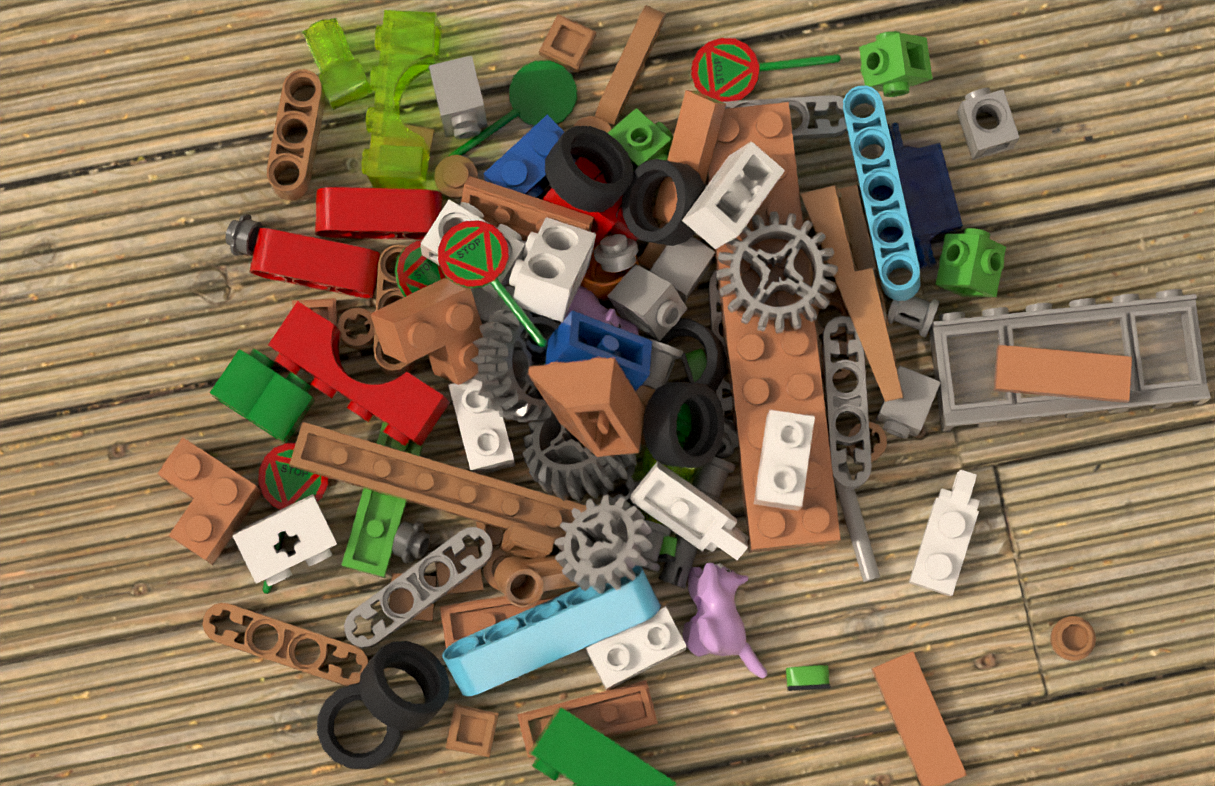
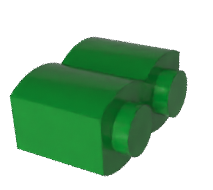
[210,349,315,444]

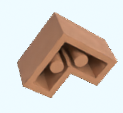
[370,278,483,385]
[157,437,262,565]

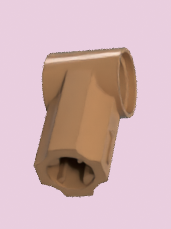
[495,555,581,607]

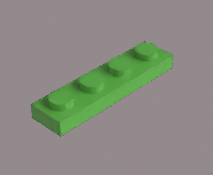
[342,422,425,578]

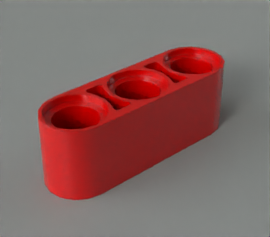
[315,187,443,240]
[249,228,381,299]

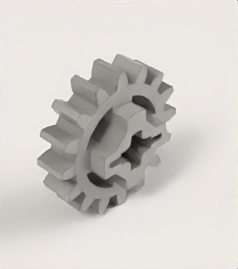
[555,495,653,594]

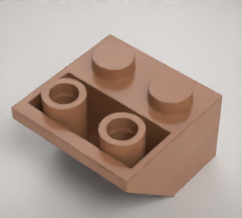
[528,357,645,457]

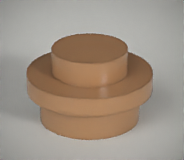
[434,155,478,199]
[1050,616,1096,661]

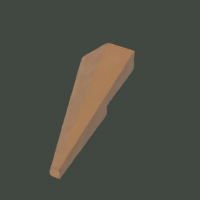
[800,185,904,402]

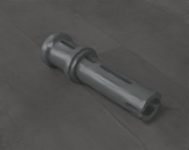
[658,456,736,589]

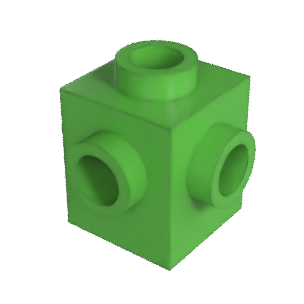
[859,31,933,97]
[608,108,673,171]
[935,228,1006,297]

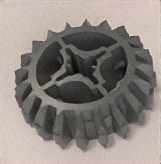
[471,305,562,422]
[523,412,642,502]

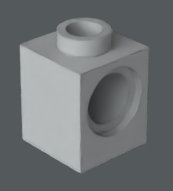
[957,88,1020,160]
[650,237,715,303]
[607,264,687,341]
[876,365,941,439]

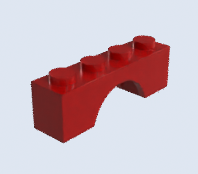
[268,301,450,447]

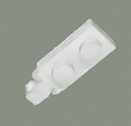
[631,461,749,560]
[909,470,980,597]

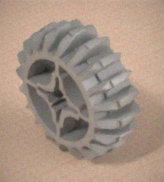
[716,212,838,333]

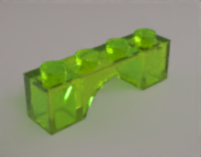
[362,10,442,189]

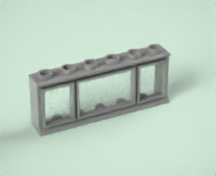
[929,289,1211,432]

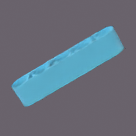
[843,85,920,301]
[442,565,661,696]

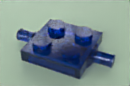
[855,123,963,269]

